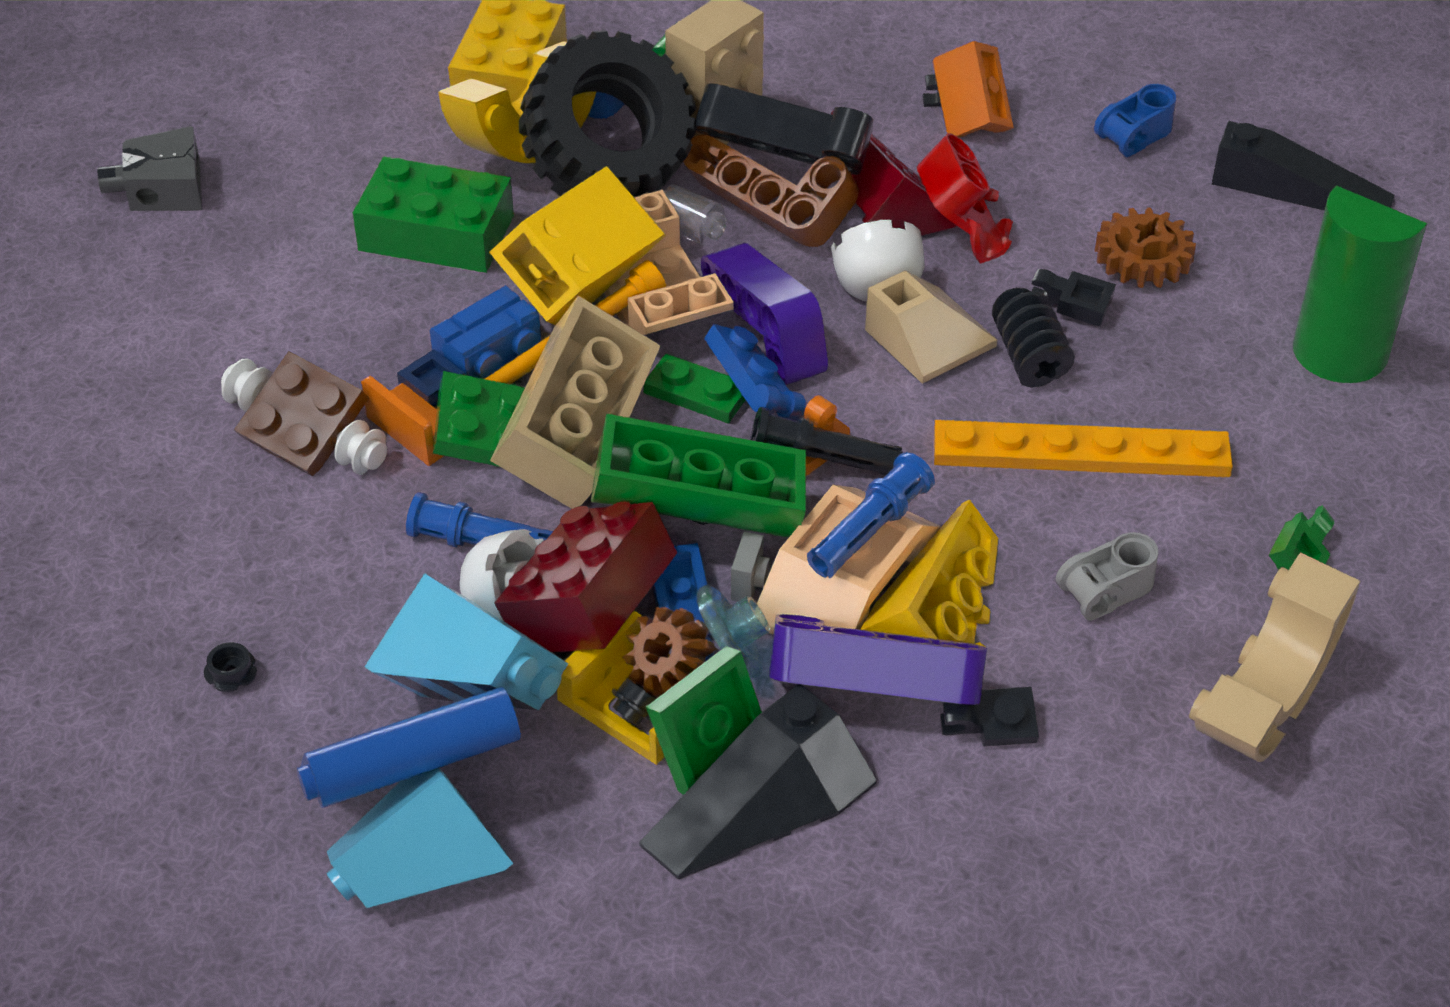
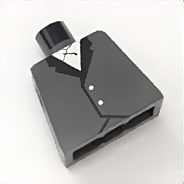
[97,126,202,211]

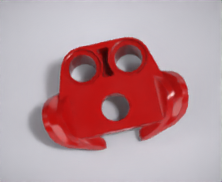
[916,133,1013,264]

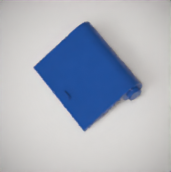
[296,687,521,808]

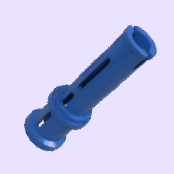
[807,452,935,578]
[406,492,553,548]

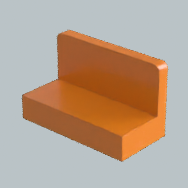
[933,41,1014,138]
[361,376,444,466]

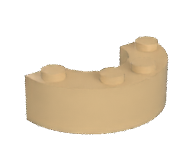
[1189,552,1360,762]

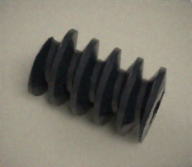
[992,287,1075,388]

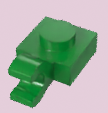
[1269,505,1335,570]

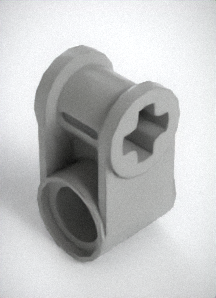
[1055,532,1158,621]

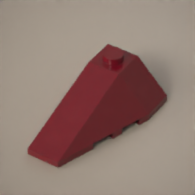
[831,110,958,236]

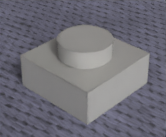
[731,532,771,604]

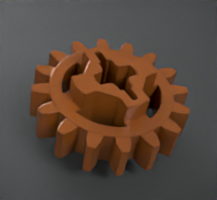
[1095,207,1196,288]

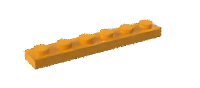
[934,420,1233,477]

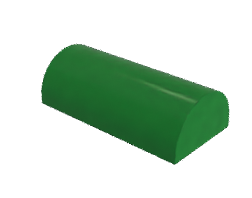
[1293,186,1427,383]
[591,413,806,538]

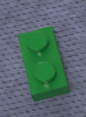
[643,353,745,424]

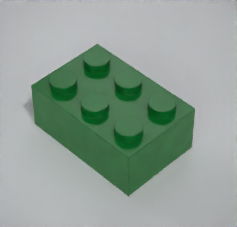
[352,156,514,273]

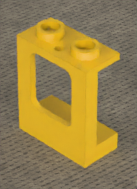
[557,610,670,765]

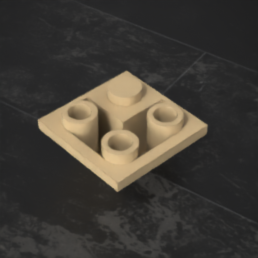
[865,270,997,384]

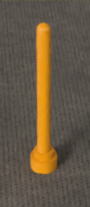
[485,260,667,384]

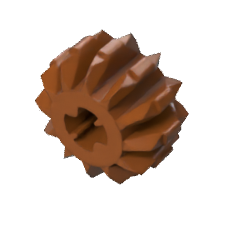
[622,607,718,698]

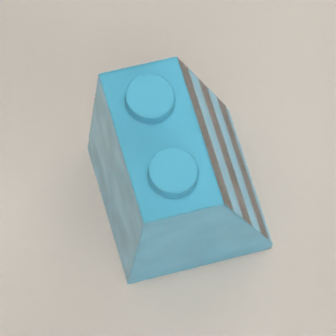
[365,574,568,710]

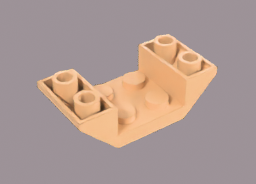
[604,190,734,335]
[751,485,942,635]

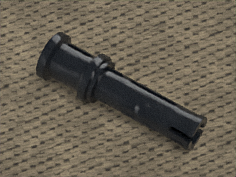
[750,407,903,475]

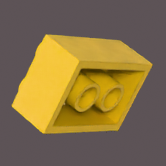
[448,0,567,103]

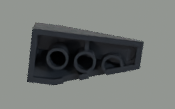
[1212,121,1395,211]
[639,684,877,880]

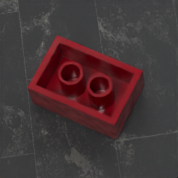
[494,501,677,652]

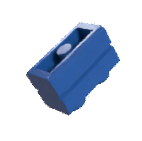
[429,285,541,379]

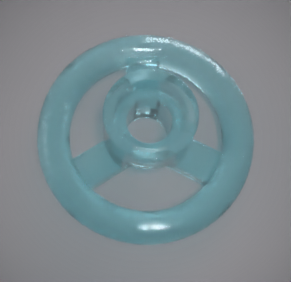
[696,585,771,679]

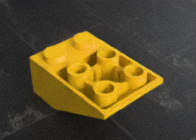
[489,166,666,325]

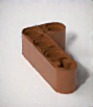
[683,134,859,247]

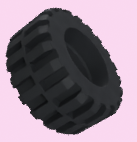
[519,30,696,197]

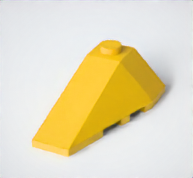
[860,499,999,647]

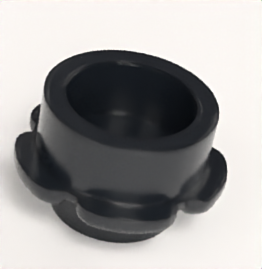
[204,642,257,692]
[611,677,657,726]

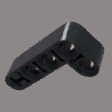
[695,83,873,175]

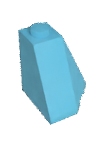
[326,768,513,908]

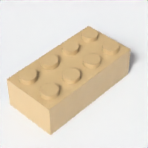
[490,296,660,509]

